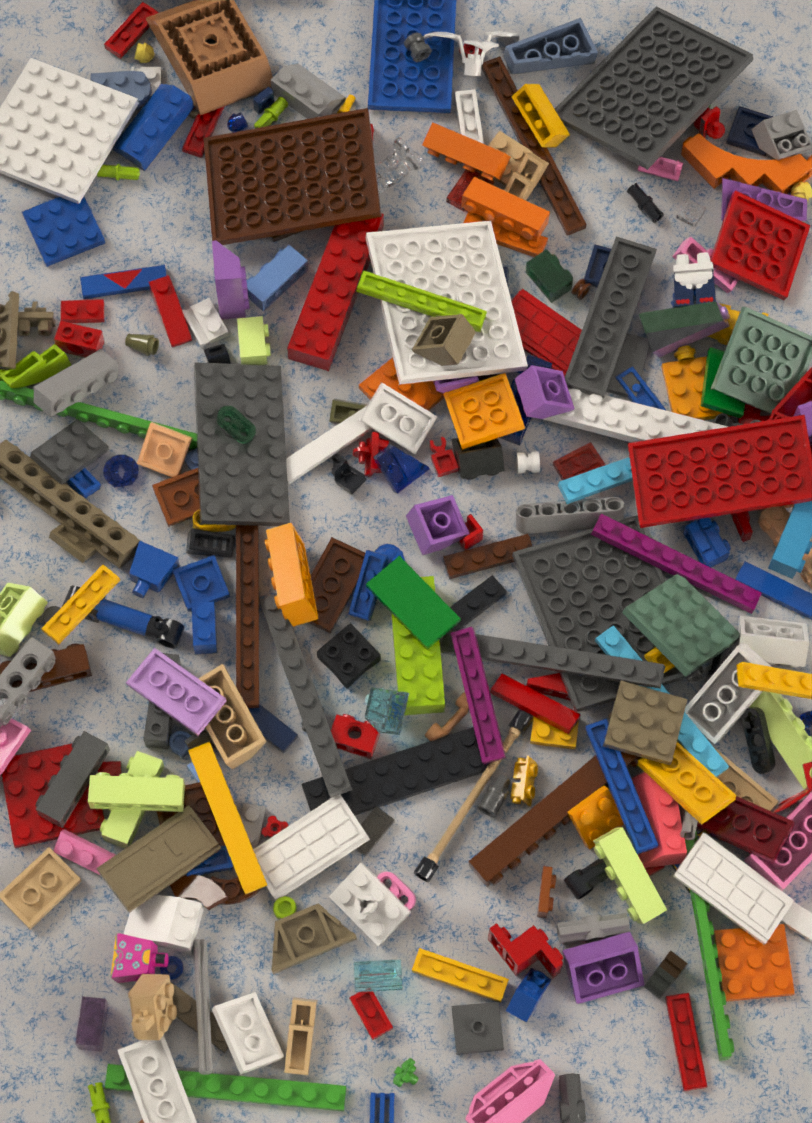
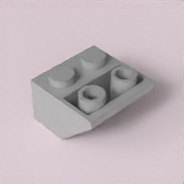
[751,110,812,160]

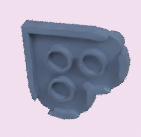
[90,71,152,110]

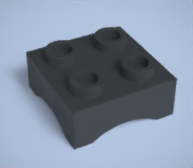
[317,623,381,689]

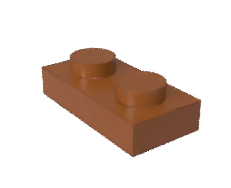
[537,866,556,918]

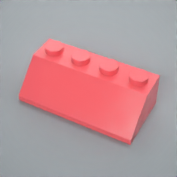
[631,772,687,868]

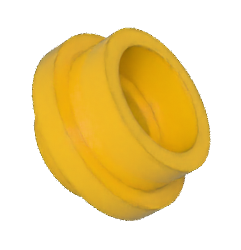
[674,345,696,361]

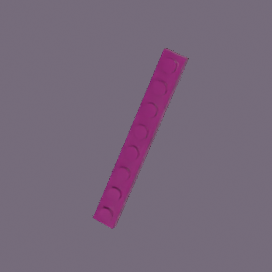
[591,514,762,614]

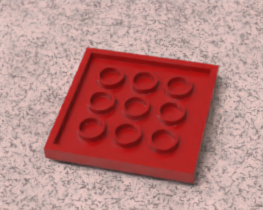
[710,190,811,300]
[1,743,105,848]

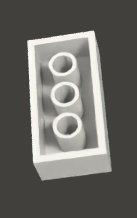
[685,643,772,744]

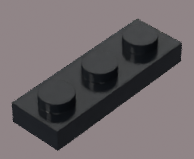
[450,575,507,631]

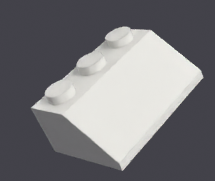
[737,615,809,668]

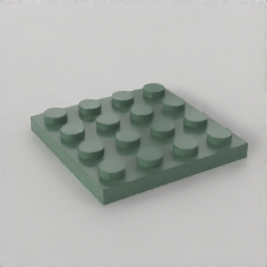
[711,307,812,414]
[622,574,740,677]

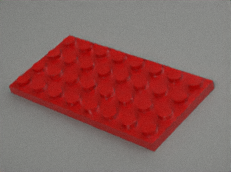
[628,415,812,528]

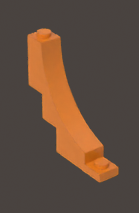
[681,133,812,194]

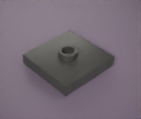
[451,1002,504,1055]

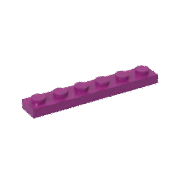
[451,627,506,764]

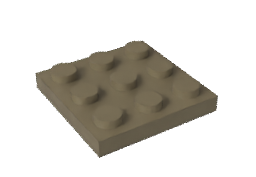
[603,680,688,765]

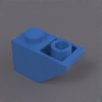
[506,968,552,1023]

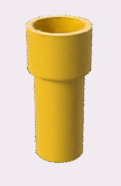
[337,94,356,113]

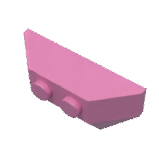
[465,1059,555,1123]

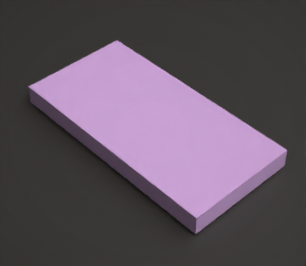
[126,648,227,736]

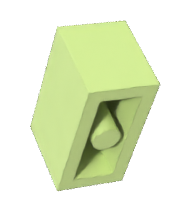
[237,316,271,365]

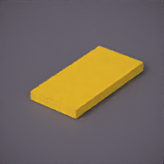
[638,742,736,825]

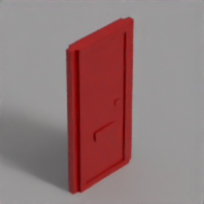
[511,289,582,377]

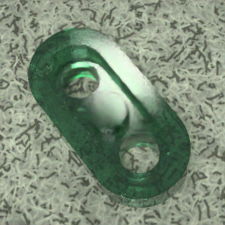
[217,406,256,444]

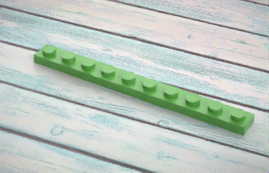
[0,381,197,451]
[682,824,734,1061]
[105,1064,346,1111]

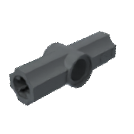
[559,1073,586,1123]

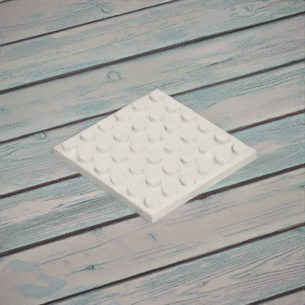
[0,58,139,204]

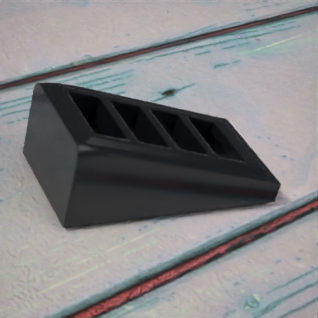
[186,528,235,558]

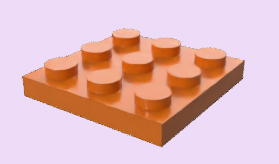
[359,357,444,411]
[714,924,795,1002]

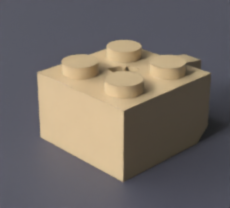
[128,974,177,1040]

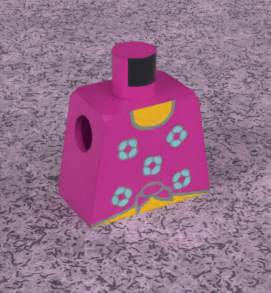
[110,933,169,983]

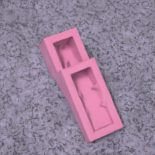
[672,237,739,293]

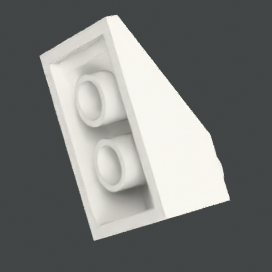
[124,895,204,954]

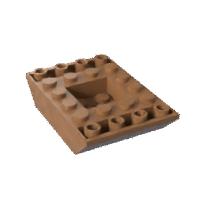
[146,0,273,115]

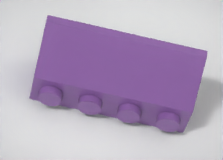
[212,241,249,319]

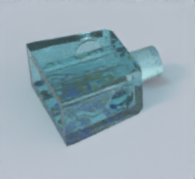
[365,687,409,735]

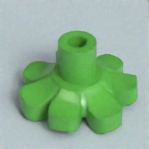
[393,1058,419,1087]

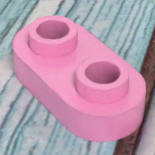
[377,872,416,910]

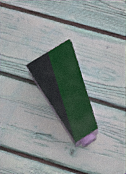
[639,301,730,358]

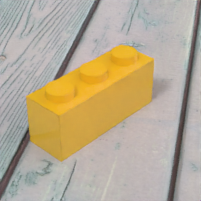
[511,84,570,148]

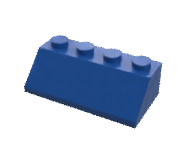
[112,84,195,171]

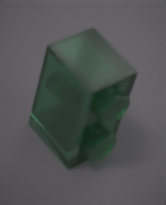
[525,249,573,303]

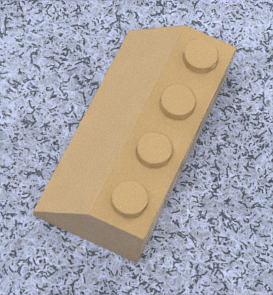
[198,664,267,769]

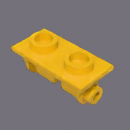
[510,756,538,807]

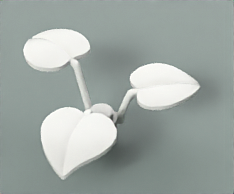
[423,31,520,76]

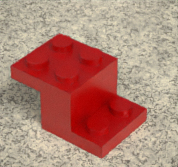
[488,923,563,978]

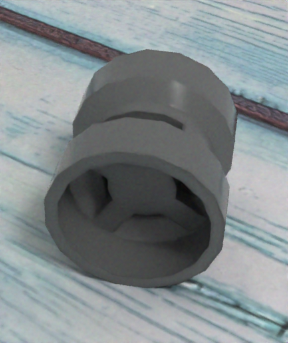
[404,32,432,62]

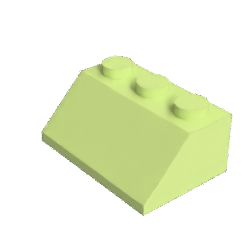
[0,583,48,657]

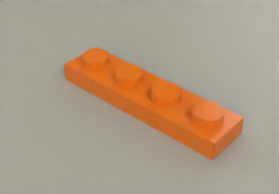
[463,212,548,259]

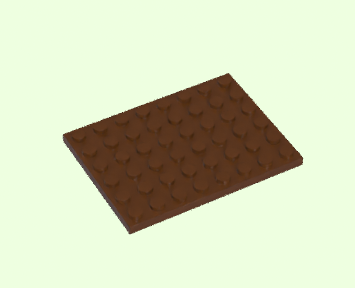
[204,108,382,245]

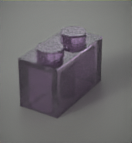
[75,996,109,1052]

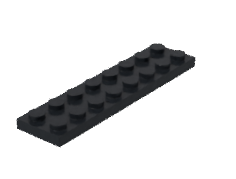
[302,727,489,816]

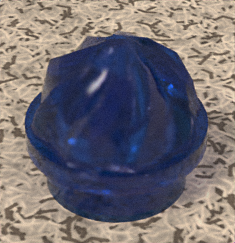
[227,112,249,132]

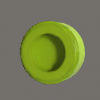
[273,896,297,920]

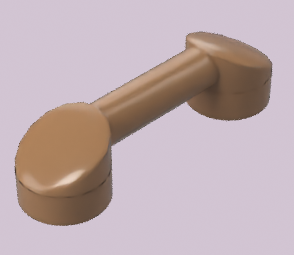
[425,691,469,741]

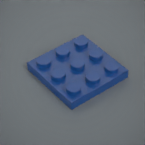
[22,197,105,267]

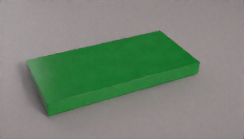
[366,556,461,649]

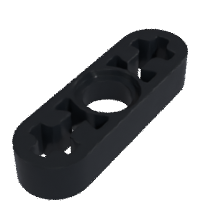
[742,707,776,774]

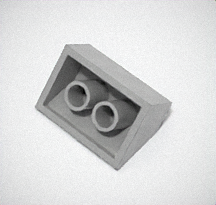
[271,63,346,119]

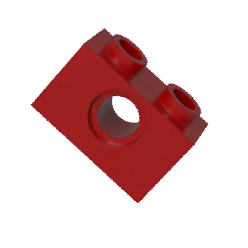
[54,321,104,358]
[331,714,380,760]

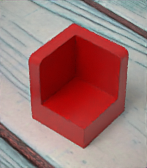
[458,514,484,551]

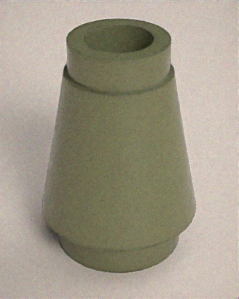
[125,333,159,356]

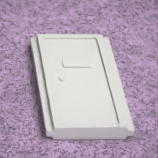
[253,795,370,900]
[673,832,794,945]

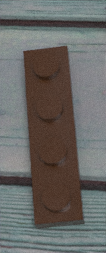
[443,534,532,579]

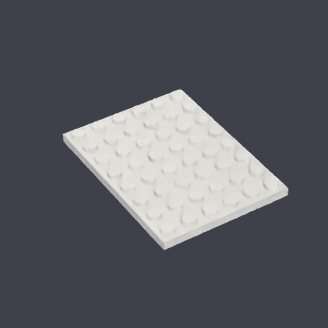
[365,221,528,384]

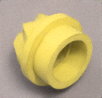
[134,42,155,63]
[791,181,812,201]

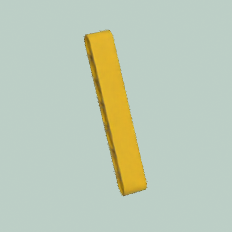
[188,741,268,894]

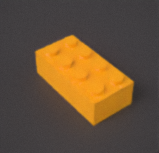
[265,523,318,627]

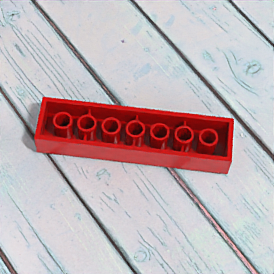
[287,213,384,371]

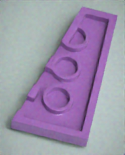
[721,178,807,221]

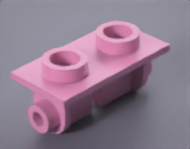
[638,157,683,181]

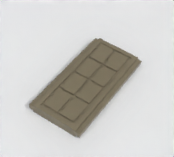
[97,806,221,913]

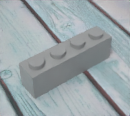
[34,349,118,417]

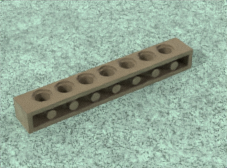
[0,440,140,569]

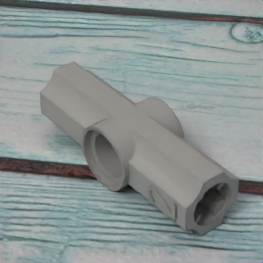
[557,913,630,944]

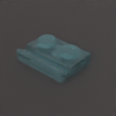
[354,959,403,992]

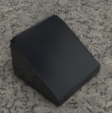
[204,344,231,364]

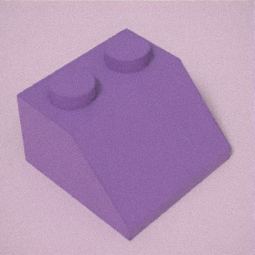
[514,365,575,419]
[406,495,469,555]

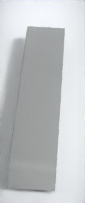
[516,497,624,534]

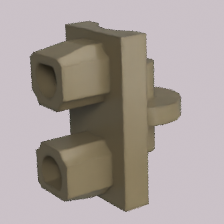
[18,301,56,336]

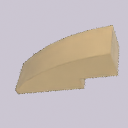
[504,153,549,200]
[284,997,317,1075]

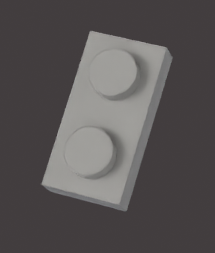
[240,803,266,849]

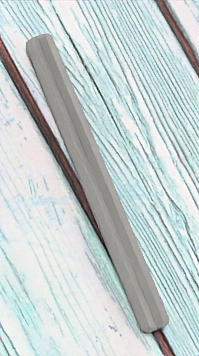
[194,939,213,1075]

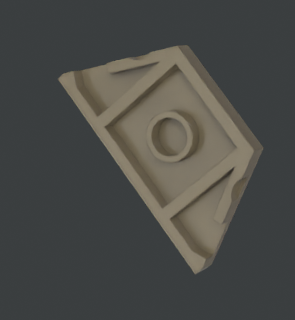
[0,291,19,370]
[271,903,357,975]

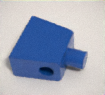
[129,541,180,598]

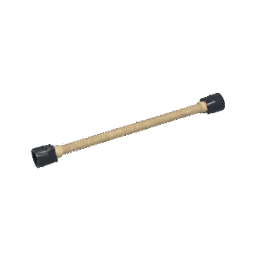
[413,710,533,882]

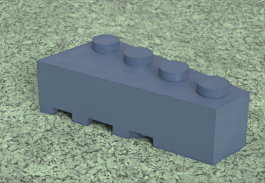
[503,18,598,74]

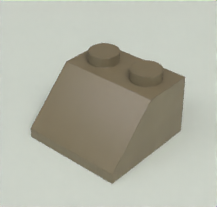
[412,314,476,366]

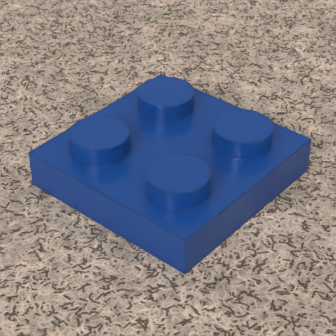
[172,555,230,612]

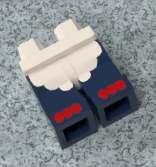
[673,252,716,308]

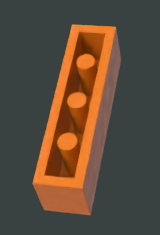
[422,122,511,181]
[461,177,550,242]

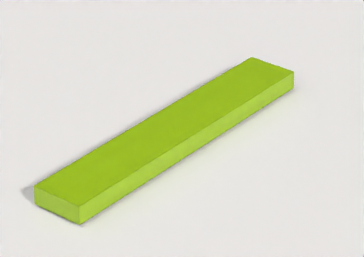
[356,270,487,332]

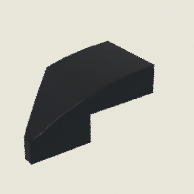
[332,454,367,495]

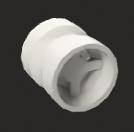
[516,451,540,474]

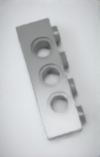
[0,636,56,727]

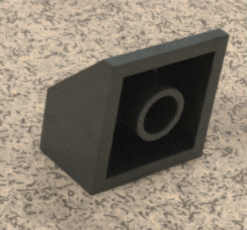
[451,438,505,480]

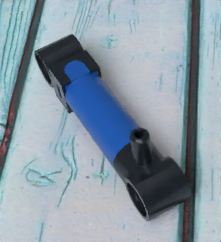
[62,585,185,649]

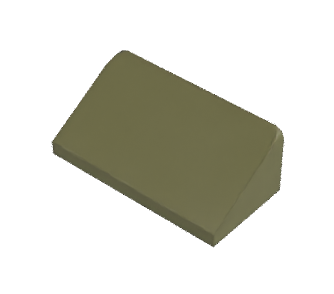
[329,399,368,423]

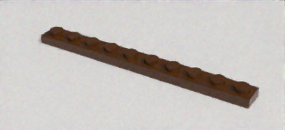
[481,56,587,236]
[236,525,259,708]

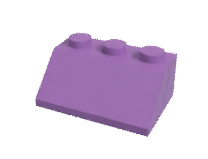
[562,932,645,1004]

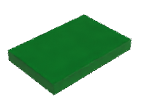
[700,347,745,418]

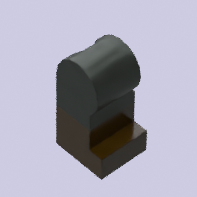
[644,950,688,999]

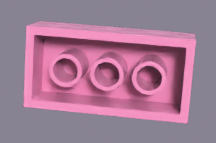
[744,792,812,891]

